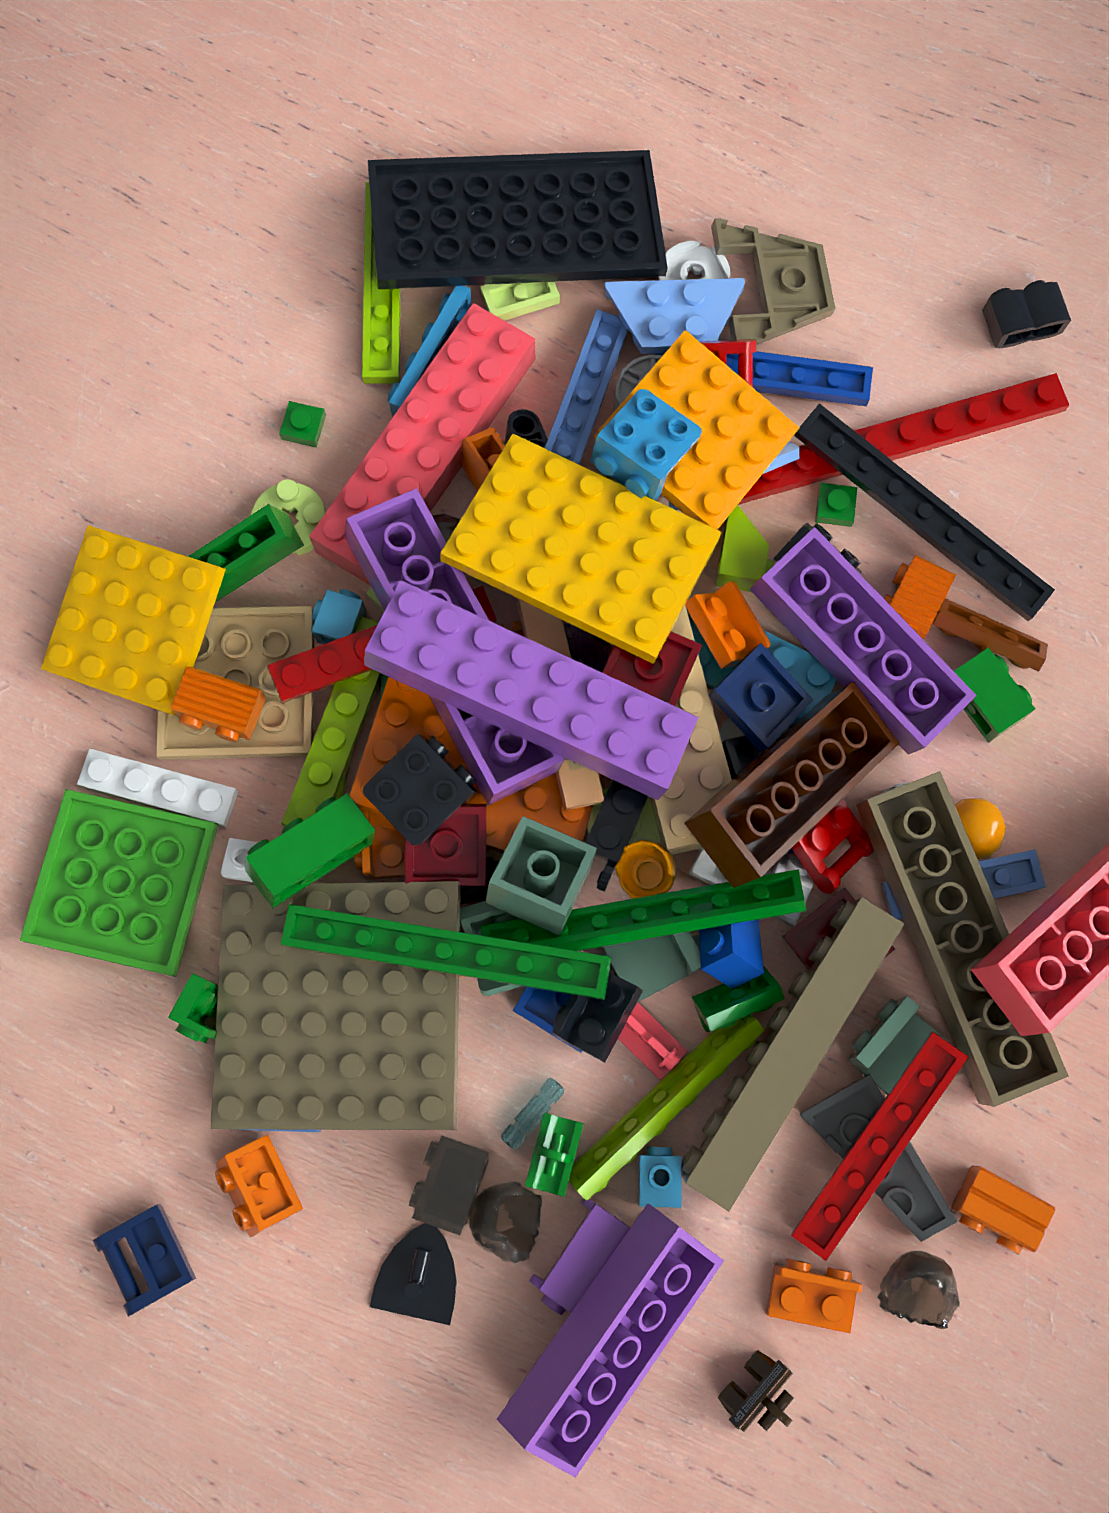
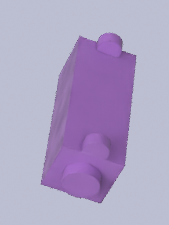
[529,1198,630,1315]

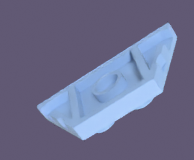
[604,278,745,354]

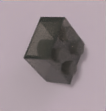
[408,1135,492,1236]

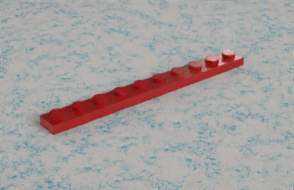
[738,373,1069,505]

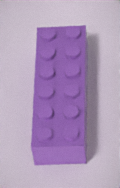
[749,527,977,755]
[497,1203,724,1478]

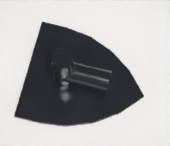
[370,1219,457,1325]

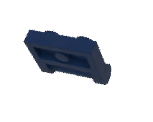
[93,1204,197,1317]

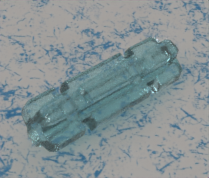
[501,1078,565,1150]

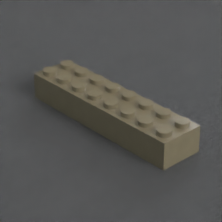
[856,771,1069,1107]
[682,897,905,1212]

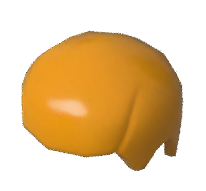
[955,798,1006,859]
[616,840,677,899]

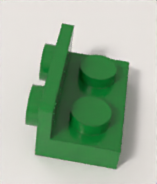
[692,966,785,1032]
[168,973,218,1044]

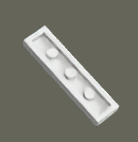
[77,748,239,828]

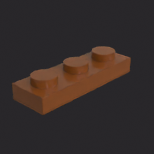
[933,598,1048,672]

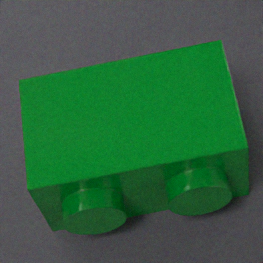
[954,647,1036,743]

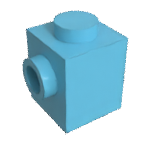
[312,589,367,644]
[638,1147,682,1208]

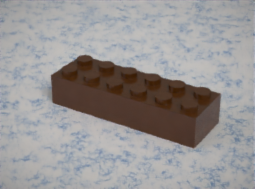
[684,681,900,888]

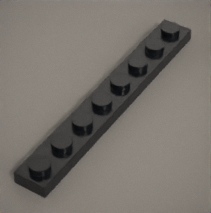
[794,403,1055,621]

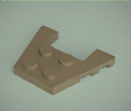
[711,218,836,345]

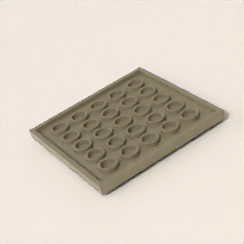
[211,881,461,1130]

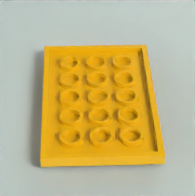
[440,434,722,664]

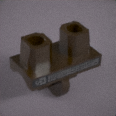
[718,1350,794,1432]

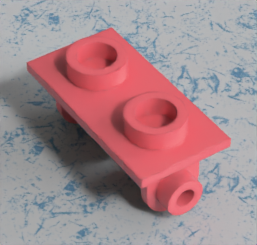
[618,1002,687,1080]

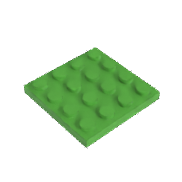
[19,789,218,977]

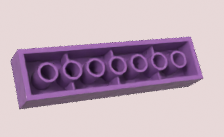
[345,488,565,806]
[364,580,699,800]

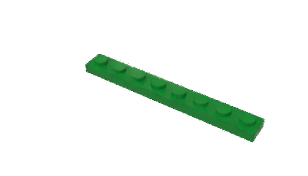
[481,869,806,951]
[280,904,612,1000]

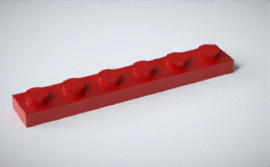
[267,586,497,704]
[791,1031,968,1261]

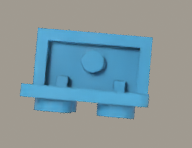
[590,389,702,501]

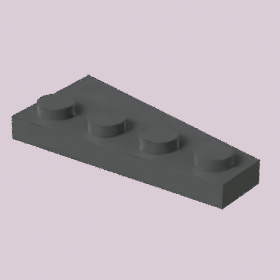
[799,1073,957,1242]

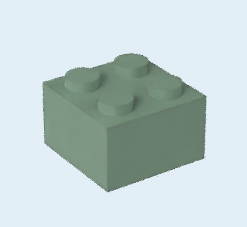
[486,816,597,936]

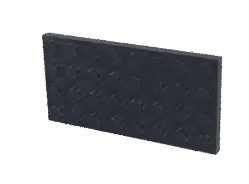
[368,150,668,289]

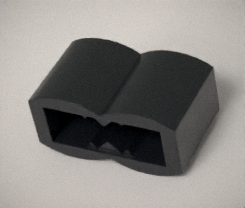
[982,280,1071,348]

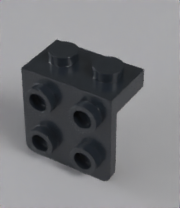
[363,734,479,845]

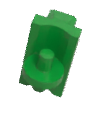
[525,1113,584,1197]

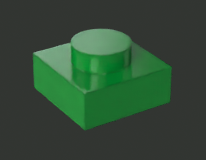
[279,401,326,448]
[815,483,858,527]

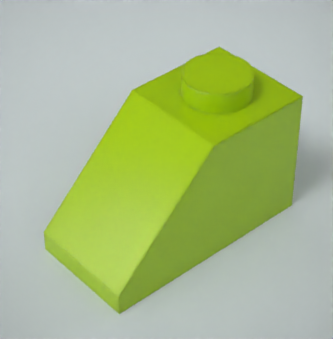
[715,505,774,592]

